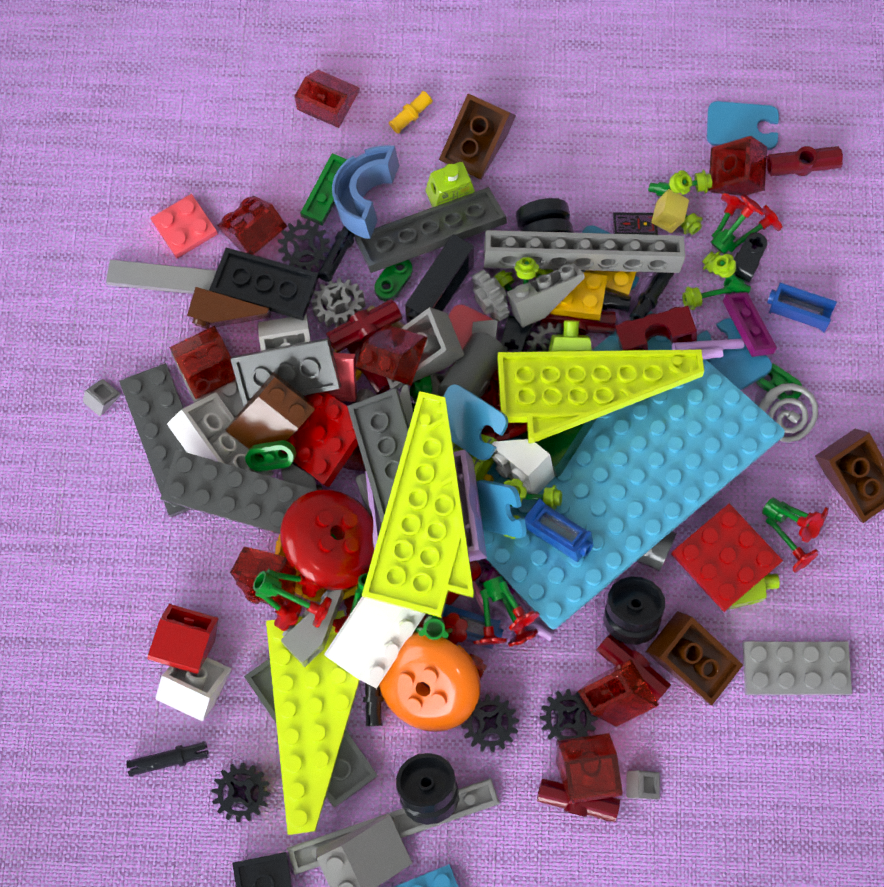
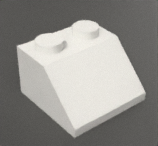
[156,657,231,721]

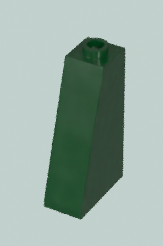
[520,418,597,478]

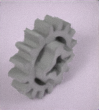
[471,270,510,322]
[311,278,366,328]

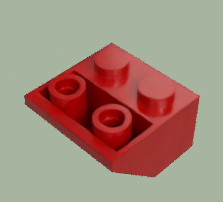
[147,604,219,674]

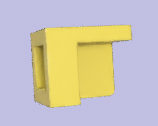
[651,189,689,233]

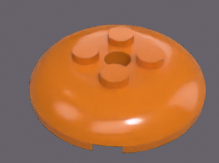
[379,631,481,732]

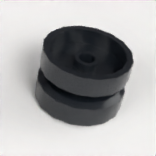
[516,198,574,233]
[604,576,665,645]
[396,753,459,825]

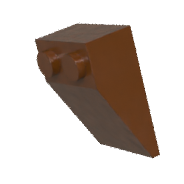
[439,93,516,180]
[187,287,272,329]
[225,372,315,458]
[815,428,884,523]
[645,611,743,706]

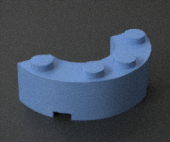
[332,145,400,239]

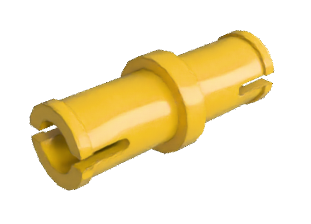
[389,91,433,134]

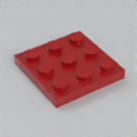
[281,391,358,487]
[671,503,783,612]

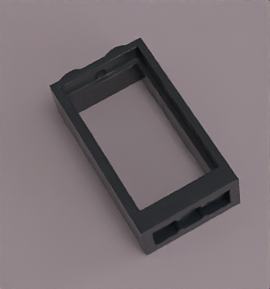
[405,234,474,323]

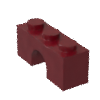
[615,305,697,351]

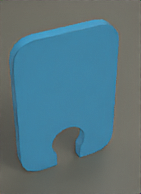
[706,101,779,150]
[697,318,772,390]
[443,384,508,460]
[476,480,527,538]

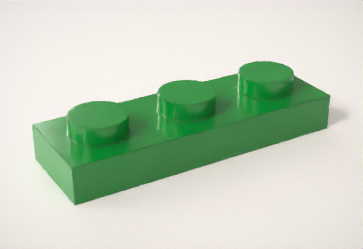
[300,153,347,226]

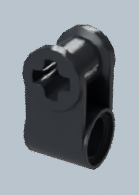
[734,232,767,283]
[501,315,533,352]

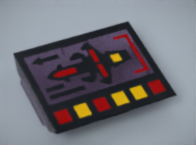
[612,212,658,235]

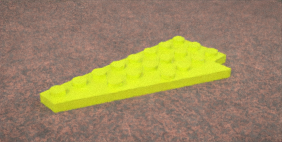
[497,349,704,443]
[362,391,474,618]
[266,610,360,835]

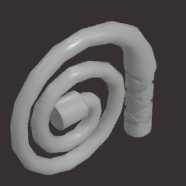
[758,383,818,443]

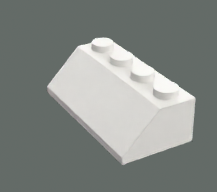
[167,392,274,477]
[324,597,425,688]

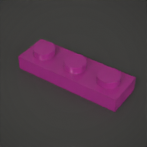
[723,292,777,357]

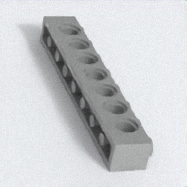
[484,230,685,273]

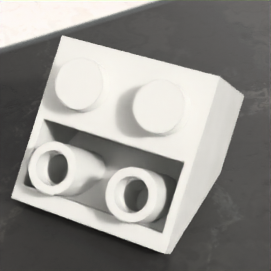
[258,314,311,351]
[492,439,555,494]

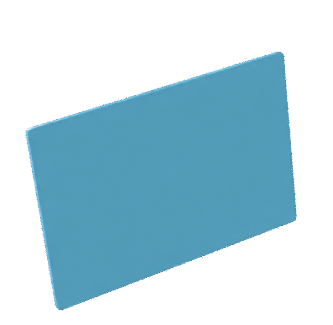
[482,311,785,629]

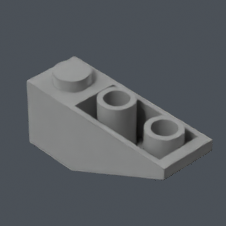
[507,263,585,327]
[281,589,344,667]

